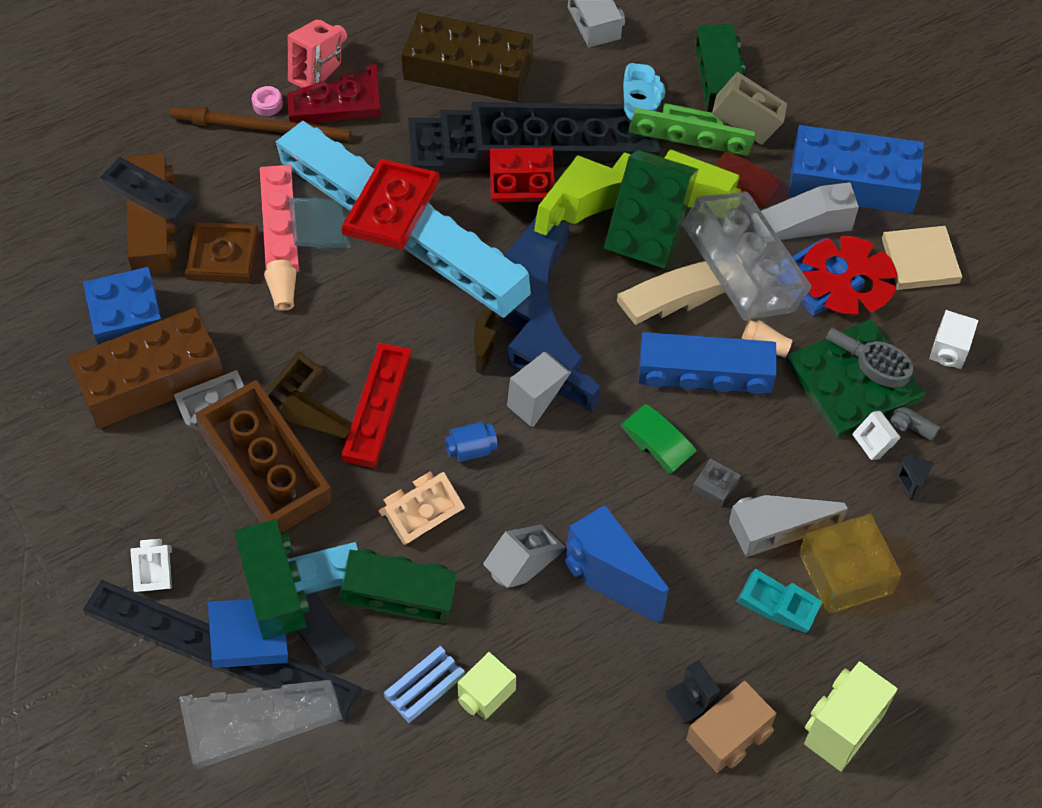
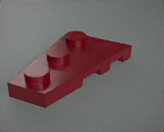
[288,64,381,123]

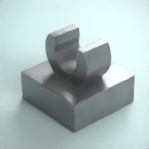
[692,459,741,507]

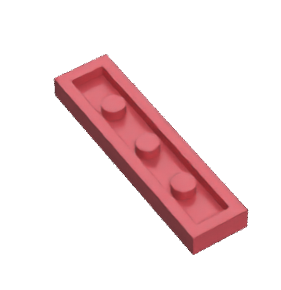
[260,164,299,272]

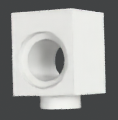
[929,310,978,369]

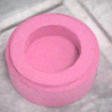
[251,86,283,116]

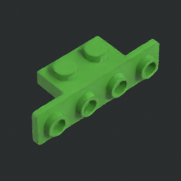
[629,103,756,156]

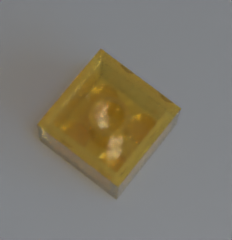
[799,513,902,614]

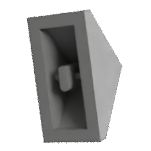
[507,352,571,427]

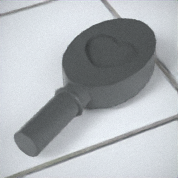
[826,327,913,388]

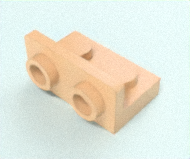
[378,471,465,545]

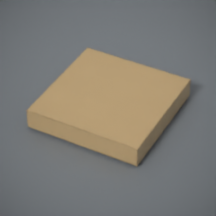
[882,226,962,290]

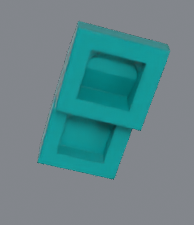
[736,569,823,633]

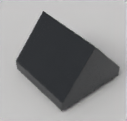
[896,455,934,501]

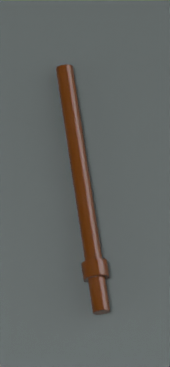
[169,106,351,142]

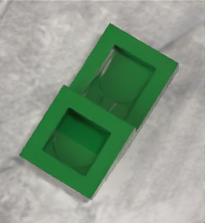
[620,404,697,474]

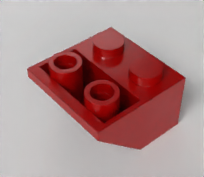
[490,148,555,202]

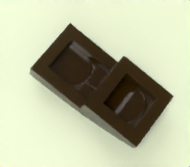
[474,303,496,375]

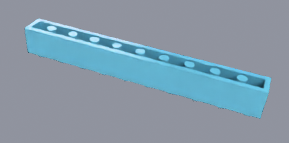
[276,121,531,318]

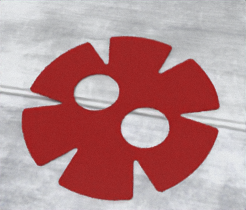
[801,236,897,314]

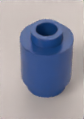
[445,422,498,463]

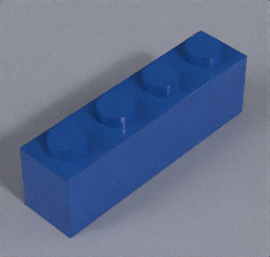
[638,332,776,394]

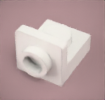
[131,539,172,592]

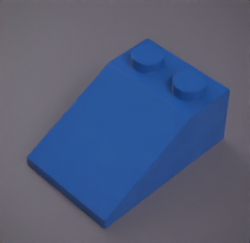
[565,505,669,623]

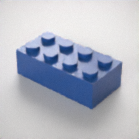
[788,125,924,214]

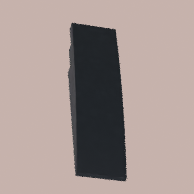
[408,102,660,173]

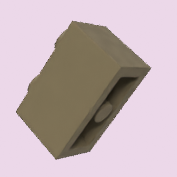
[712,72,787,145]

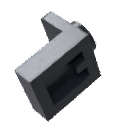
[665,660,720,724]

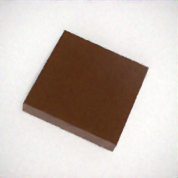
[185,222,259,283]

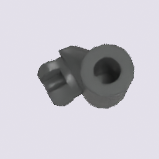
[891,407,941,441]

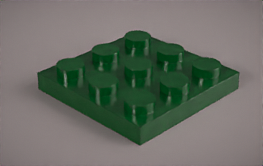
[785,319,925,439]

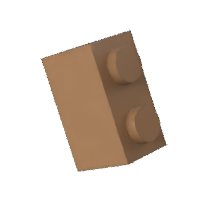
[686,681,777,773]

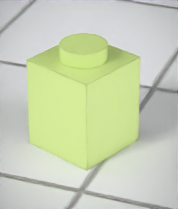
[458,652,516,720]

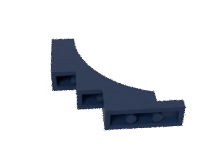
[504,218,601,413]

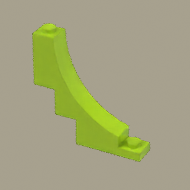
[534,149,741,236]

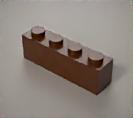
[126,153,177,275]

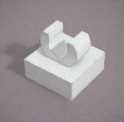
[852,411,901,460]

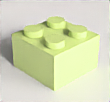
[804,661,898,772]

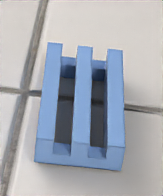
[384,646,465,723]

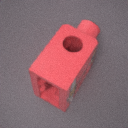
[288,19,347,88]

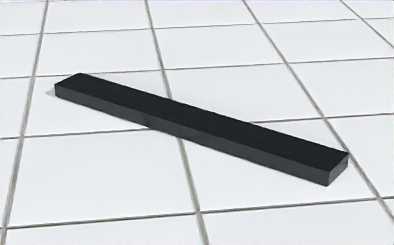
[83,579,362,724]

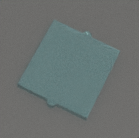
[288,197,347,249]

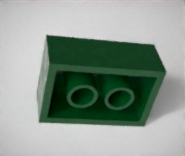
[604,150,699,268]

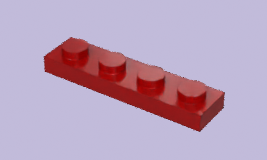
[342,342,412,469]

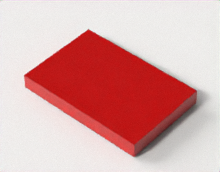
[341,158,440,250]

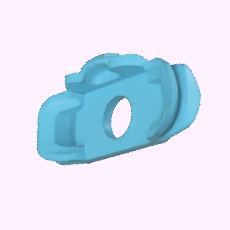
[623,63,665,120]

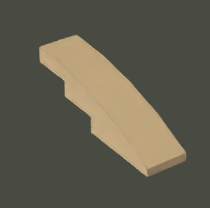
[617,258,741,325]

